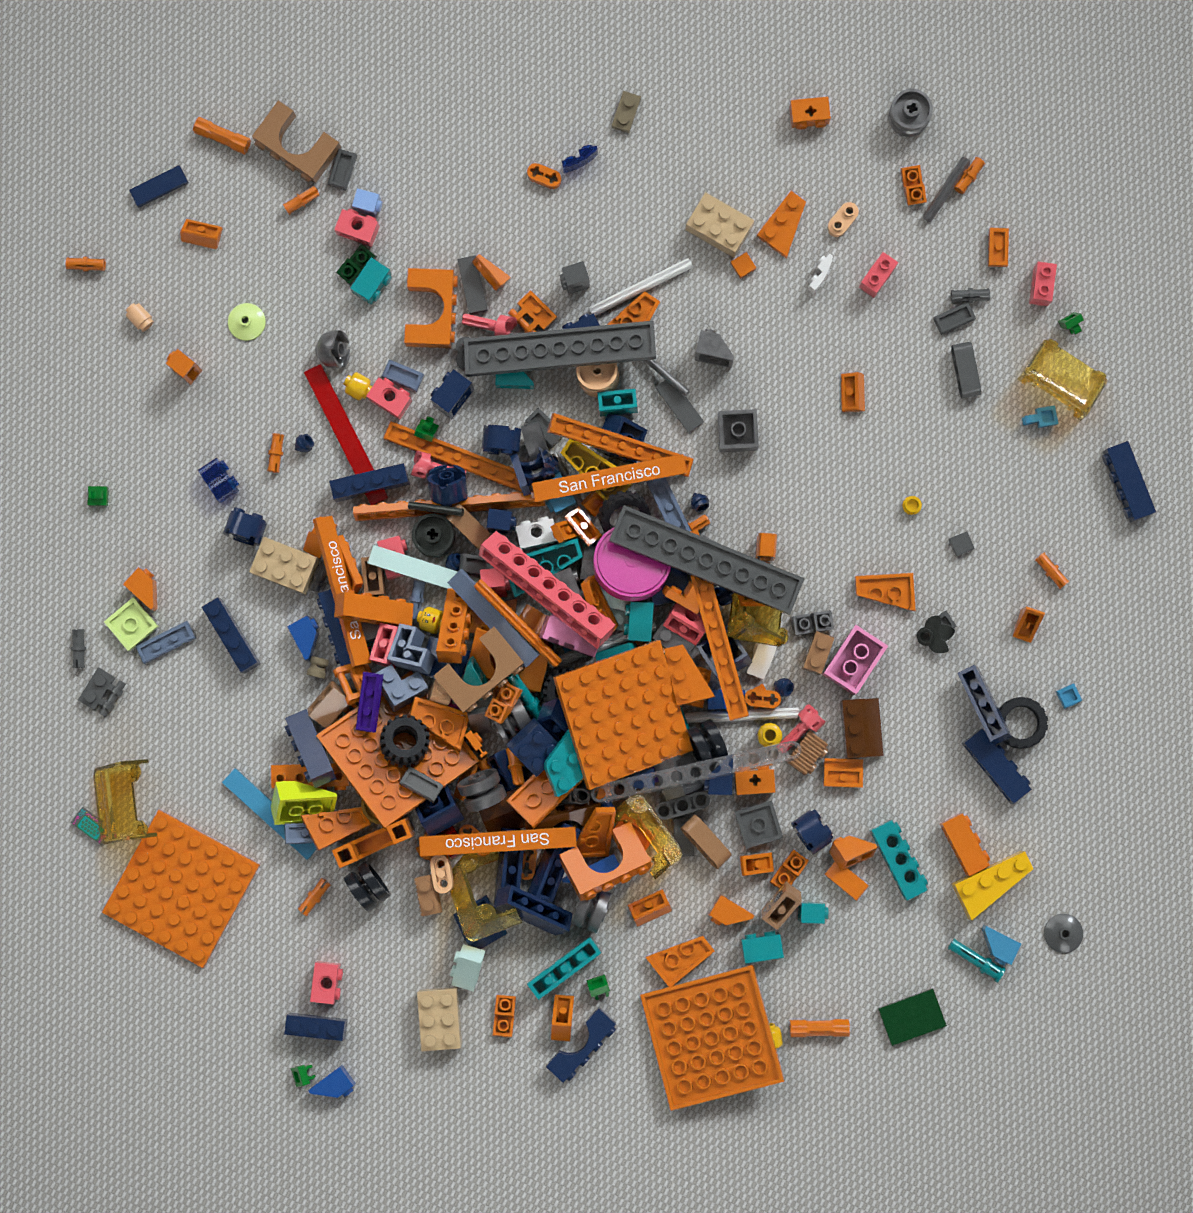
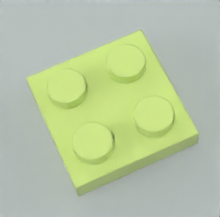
[104,597,159,651]

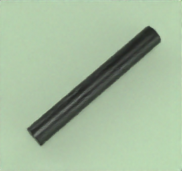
[408,501,464,516]

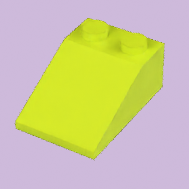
[271,781,338,825]

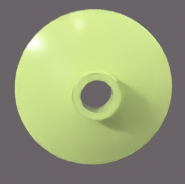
[228,303,266,341]

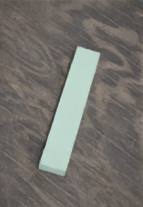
[367,545,481,589]

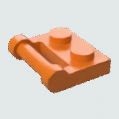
[333,664,372,705]

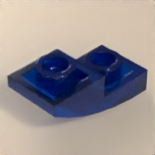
[562,145,598,173]

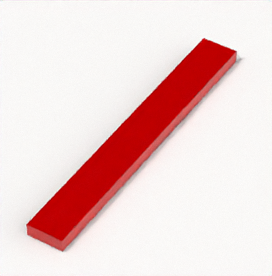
[304,364,388,505]

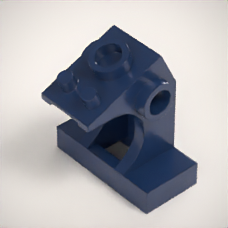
[510,447,560,496]

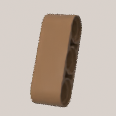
[446,504,491,551]
[680,815,732,869]

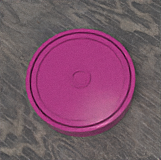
[593,527,671,601]

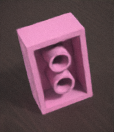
[822,625,888,695]

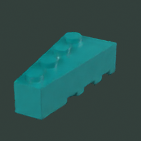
[509,539,583,598]

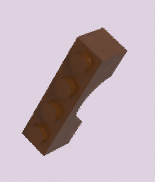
[522,797,601,830]

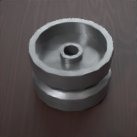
[888,88,933,137]
[457,768,507,812]
[571,891,611,933]

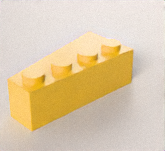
[560,439,633,511]
[951,851,1033,920]

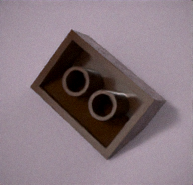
[840,698,884,759]
[479,787,524,832]

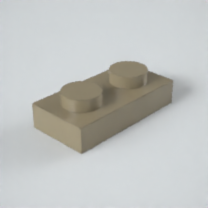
[612,91,641,133]

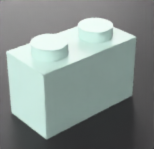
[450,944,485,992]

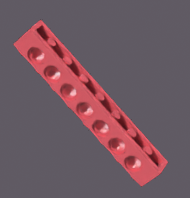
[479,531,615,649]

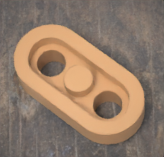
[827,202,859,237]
[430,855,454,894]

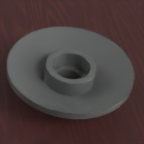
[1044,914,1083,953]

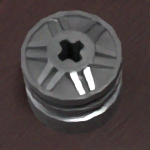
[491,698,531,744]

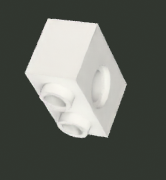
[516,516,558,551]

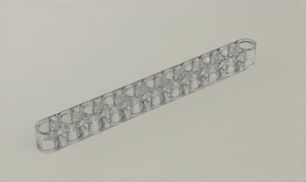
[591,741,801,804]

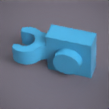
[1022,405,1059,428]

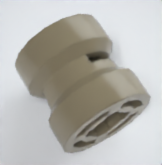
[306,656,329,679]

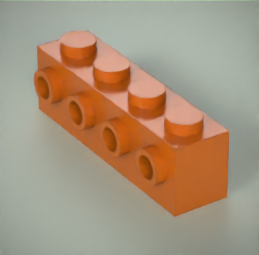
[436,588,472,663]
[334,590,413,627]
[271,763,351,790]

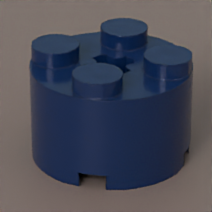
[481,425,521,456]
[427,465,468,507]
[223,507,267,546]
[791,809,833,855]

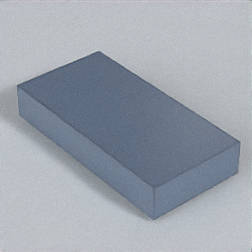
[381,360,424,392]

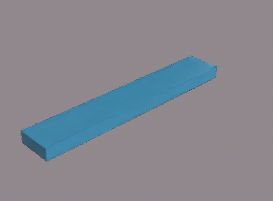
[222,768,317,860]

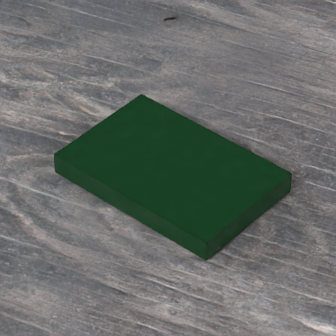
[878,988,947,1046]

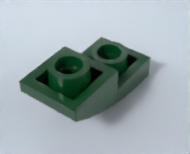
[336,244,377,285]

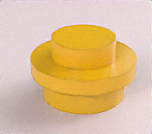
[902,496,922,515]

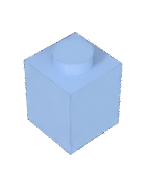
[352,188,383,217]

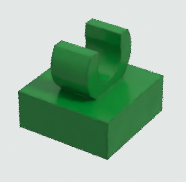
[1058,312,1084,335]
[414,416,439,442]
[87,486,109,506]
[586,974,610,1000]
[290,1065,316,1087]

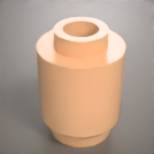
[126,303,154,332]

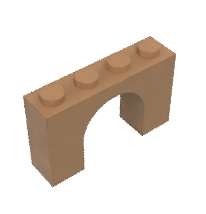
[252,100,342,184]
[434,627,524,713]

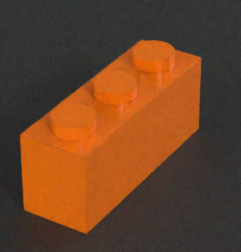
[940,813,990,876]

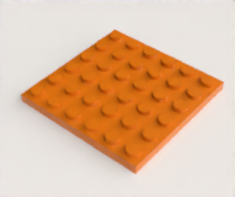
[553,640,693,790]
[316,671,479,830]
[102,810,260,968]
[640,965,785,1111]

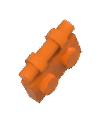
[508,290,557,333]

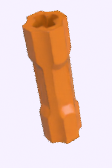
[193,117,251,155]
[790,1019,850,1037]

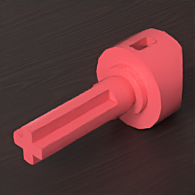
[462,313,517,336]
[411,451,466,479]
[776,704,826,754]

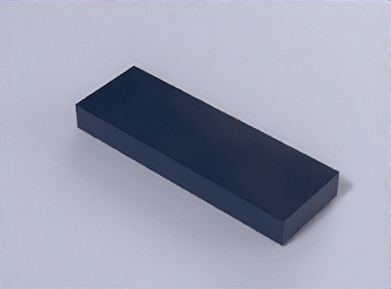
[129,165,189,208]

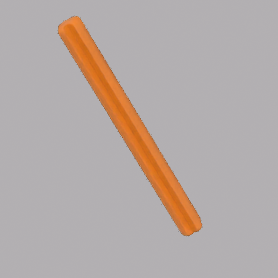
[474,580,562,667]

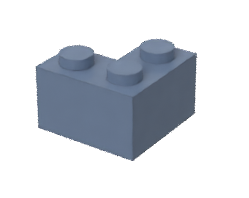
[387,624,436,675]
[377,664,428,712]

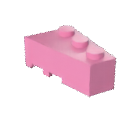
[539,614,597,657]

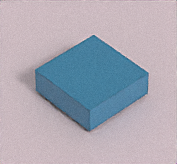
[1055,683,1082,709]

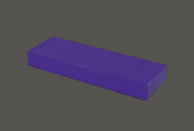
[356,672,384,733]

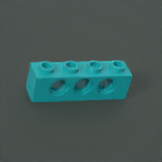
[870,820,928,901]
[527,936,602,1000]

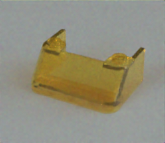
[93,759,157,844]
[450,852,523,941]

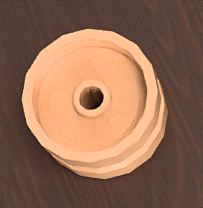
[576,363,620,398]

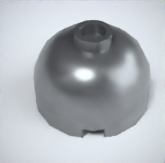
[315,330,350,368]

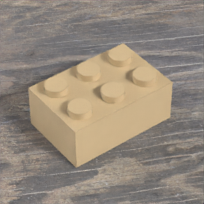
[685,192,754,258]
[249,537,320,595]
[417,987,462,1051]

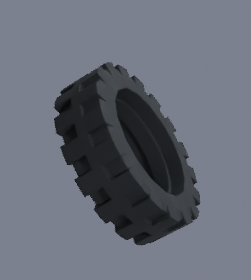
[598,491,651,533]
[999,697,1048,749]

